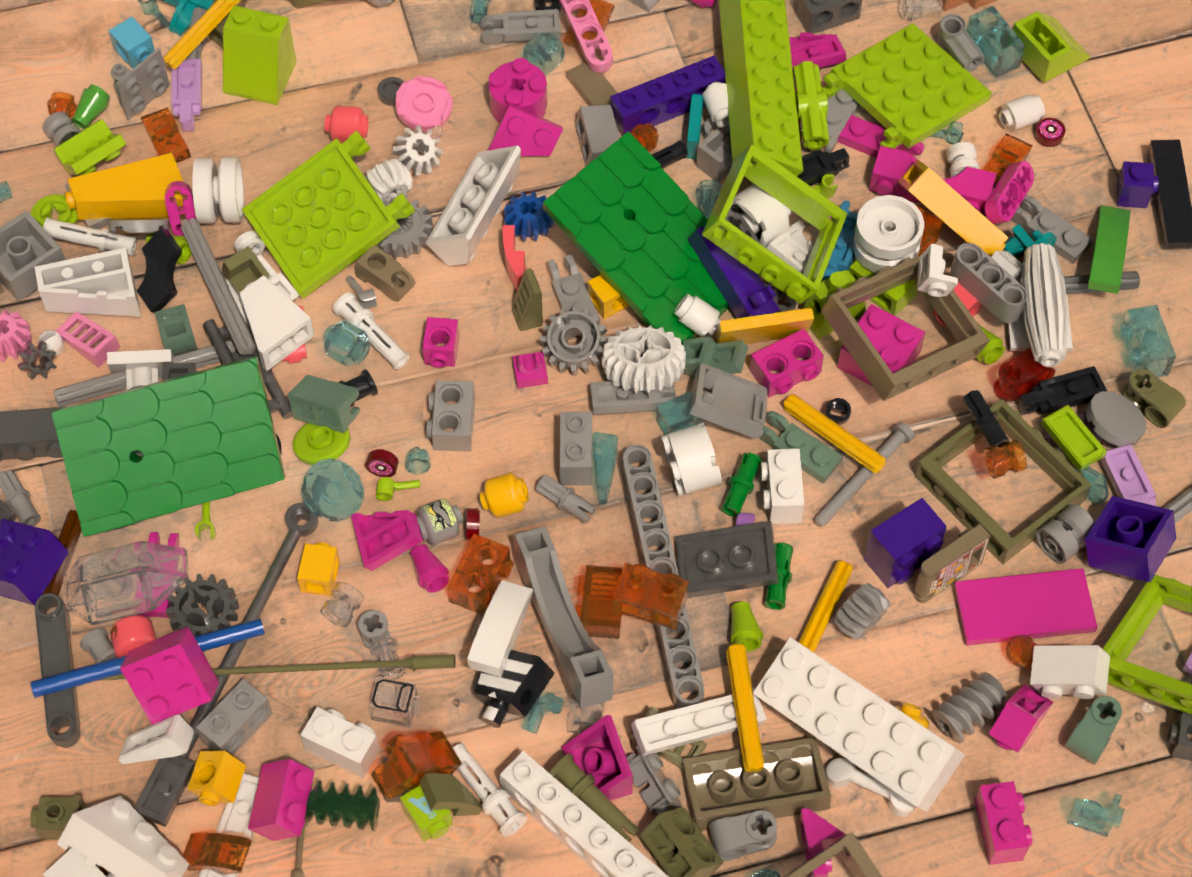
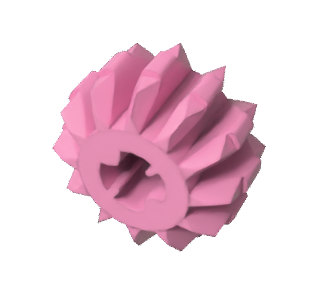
[0,309,32,362]

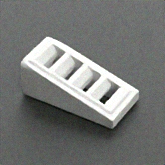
[118,714,194,764]

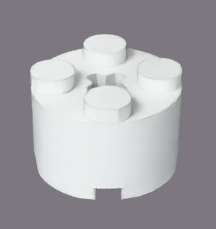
[729,184,791,248]
[661,423,722,496]

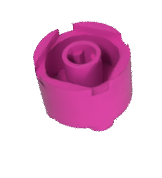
[488,58,547,123]

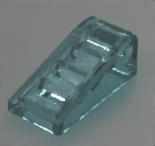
[592,432,618,505]

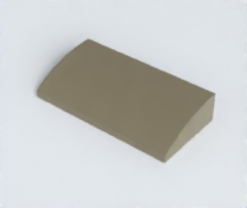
[682,737,831,831]

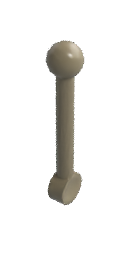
[291,814,309,877]

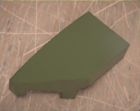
[419,773,483,816]

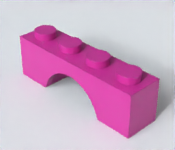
[869,146,997,216]

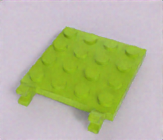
[822,23,992,149]
[242,131,416,299]

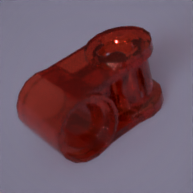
[994,348,1055,402]

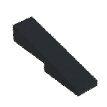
[1147,139,1192,248]

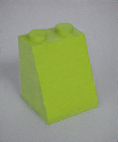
[223,5,297,106]

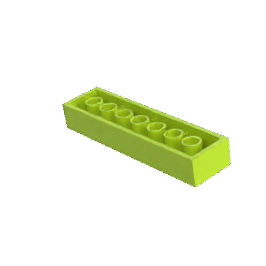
[719,0,803,176]

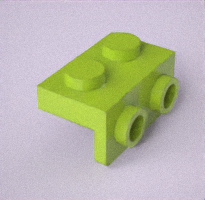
[54,119,126,175]

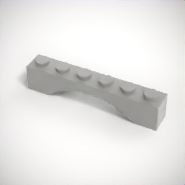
[514,526,614,709]

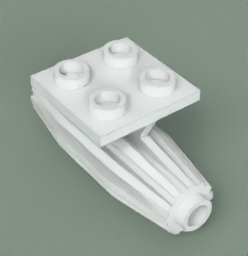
[1008,243,1073,367]

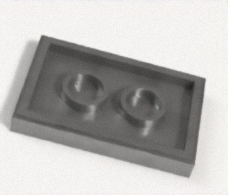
[676,520,779,599]

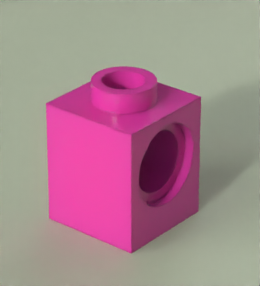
[423,317,460,368]

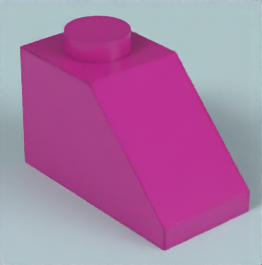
[989,685,1054,753]

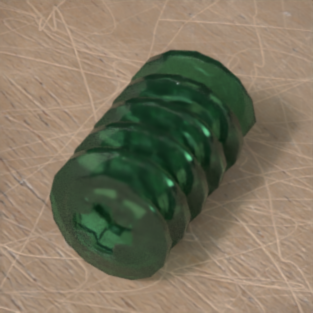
[305,780,380,832]

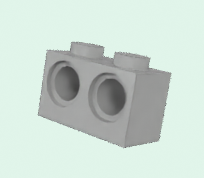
[427,380,475,452]
[560,412,592,486]
[196,679,273,756]

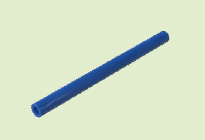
[30,618,265,698]

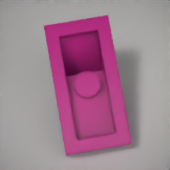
[799,808,846,877]

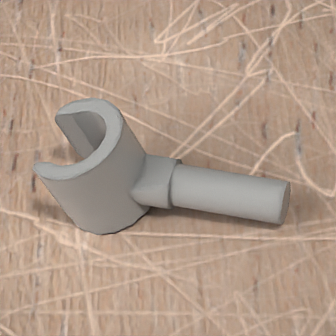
[346,276,377,309]

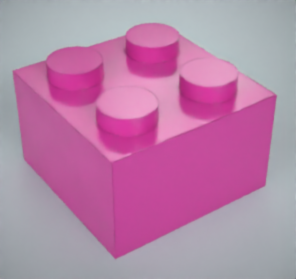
[837,304,925,386]
[120,627,220,725]

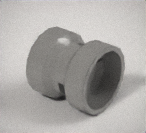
[42,111,81,146]

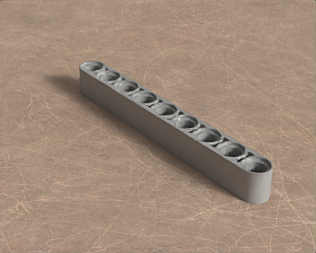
[623,444,704,709]

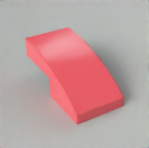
[502,225,526,291]

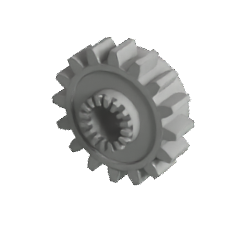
[376,196,433,259]
[540,306,608,375]

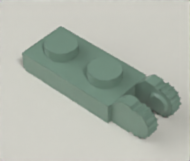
[759,411,843,483]

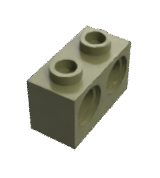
[640,807,724,877]

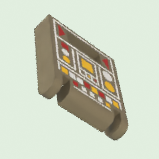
[914,524,991,603]

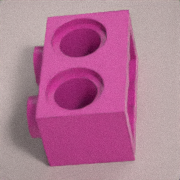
[749,329,824,398]

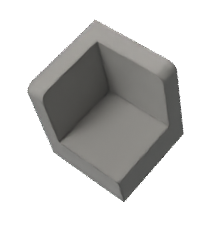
[696,129,733,183]

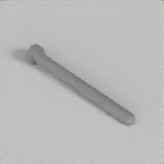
[814,422,915,527]

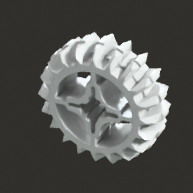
[602,325,686,394]

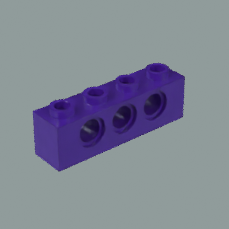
[610,56,726,136]

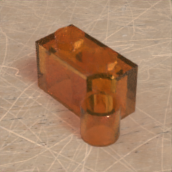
[371,731,462,799]

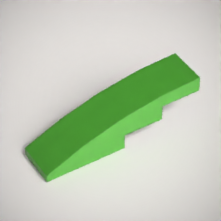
[1087,205,1130,294]

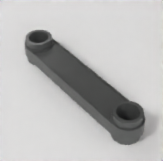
[35,593,80,748]

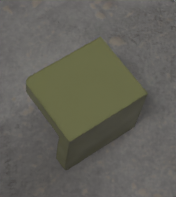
[222,246,269,298]

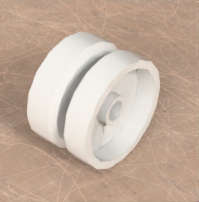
[192,156,244,224]
[853,195,925,273]

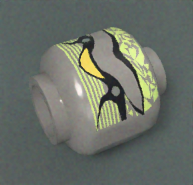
[416,498,463,546]

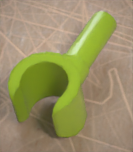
[812,174,838,198]
[376,477,421,501]
[195,502,216,541]

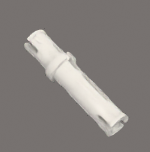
[43,218,137,256]

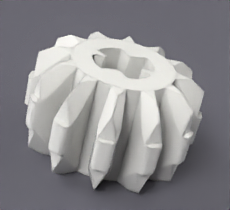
[392,125,443,177]
[365,159,413,205]

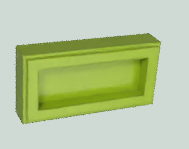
[1041,405,1107,471]

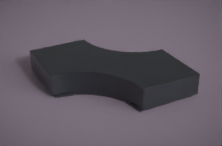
[136,228,182,313]

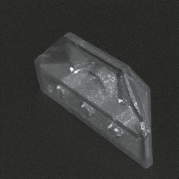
[63,541,189,625]

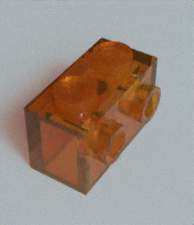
[613,563,689,630]

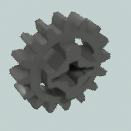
[166,574,239,637]

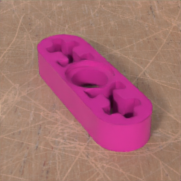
[985,161,1034,224]

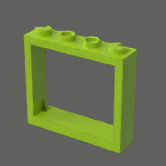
[702,144,848,304]
[1103,574,1192,715]

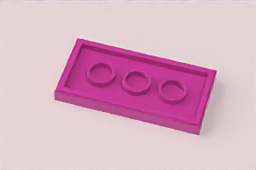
[954,568,1098,646]

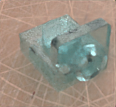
[1067,793,1125,837]

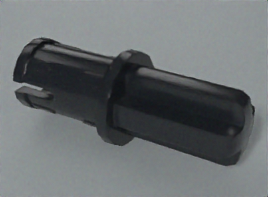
[963,390,1010,451]

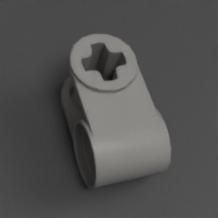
[709,810,777,861]

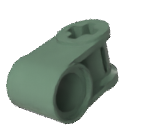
[1065,696,1122,764]

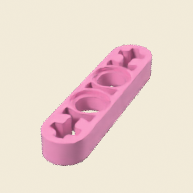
[558,0,613,73]

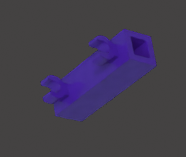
[687,225,780,318]

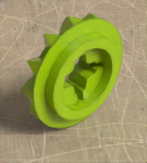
[30,194,78,228]

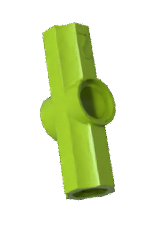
[793,61,830,150]

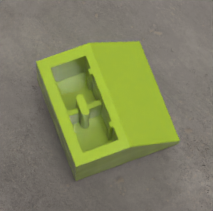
[1009,11,1090,83]

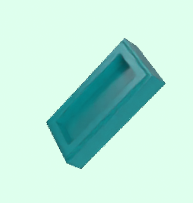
[686,94,703,159]

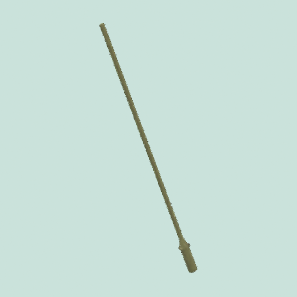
[98,654,456,681]

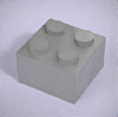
[0,210,65,302]

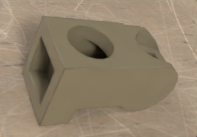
[356,245,416,302]

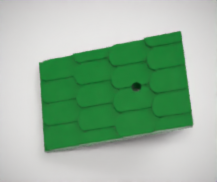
[543,131,730,345]
[51,356,286,537]

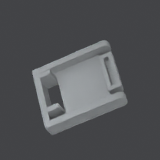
[689,363,768,439]

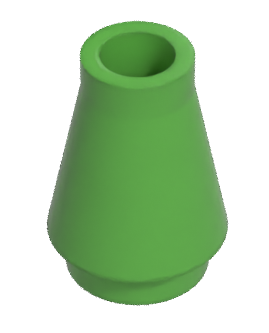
[71,84,110,129]

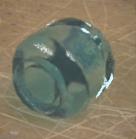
[522,32,565,75]
[323,321,370,366]

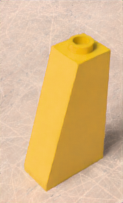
[64,153,186,220]
[898,159,1008,257]

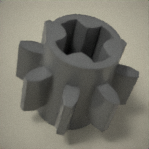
[17,340,57,379]

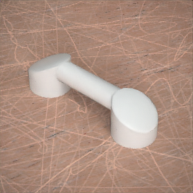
[825,757,915,817]

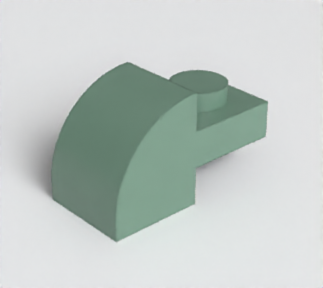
[154,304,197,356]
[683,336,748,378]

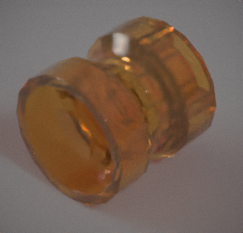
[984,440,1027,479]

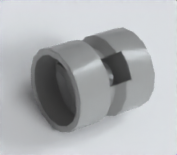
[1036,504,1095,564]

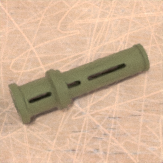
[549,753,640,842]

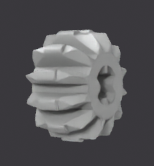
[834,583,890,640]

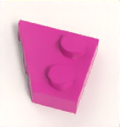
[789,32,846,70]
[487,103,563,156]
[351,510,423,571]

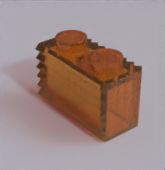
[575,565,626,640]

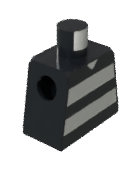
[474,650,555,728]

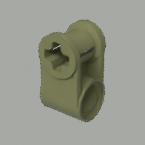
[1122,369,1186,428]

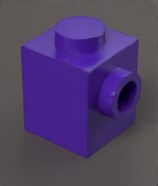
[1117,161,1159,208]

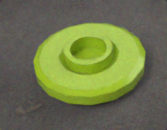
[292,423,351,465]

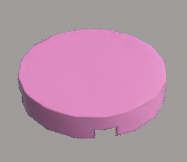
[395,76,453,132]

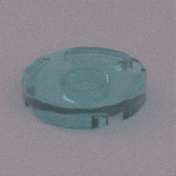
[301,458,364,522]

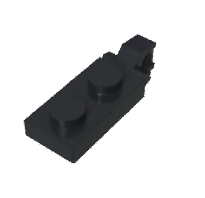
[797,148,850,186]
[1017,366,1107,415]

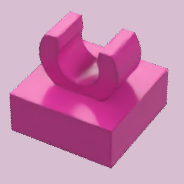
[512,352,548,388]

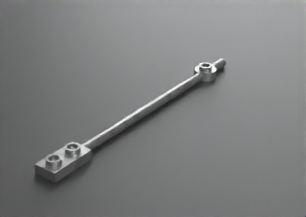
[134,476,328,827]

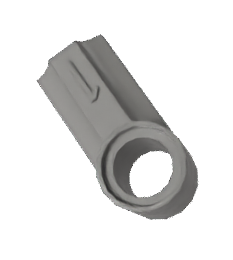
[937,14,985,73]

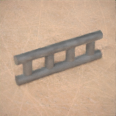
[203,315,293,419]

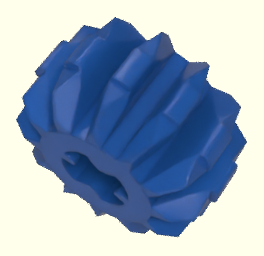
[504,191,554,242]

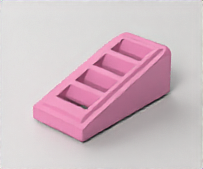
[55,312,120,368]

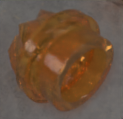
[47,92,77,117]
[631,123,660,152]
[1006,635,1040,669]

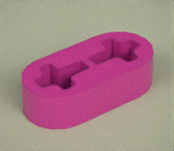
[165,181,197,236]

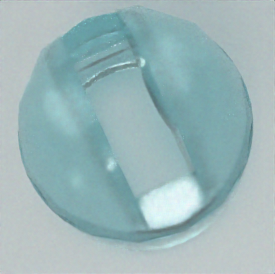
[405,447,431,474]

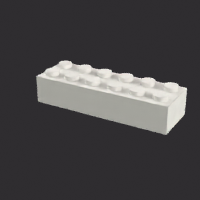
[753,637,965,812]

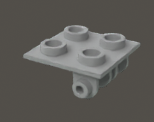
[111,48,170,121]

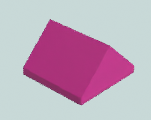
[561,715,633,805]

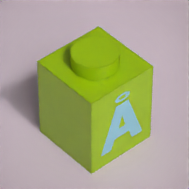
[400,785,453,842]

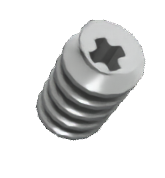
[932,672,1006,743]

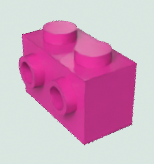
[248,759,315,841]
[974,781,1033,865]

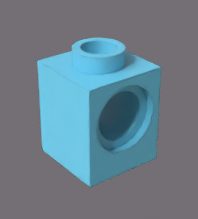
[108,17,155,69]

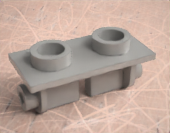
[626,745,683,815]

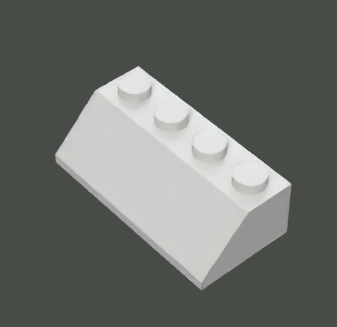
[426,145,521,266]

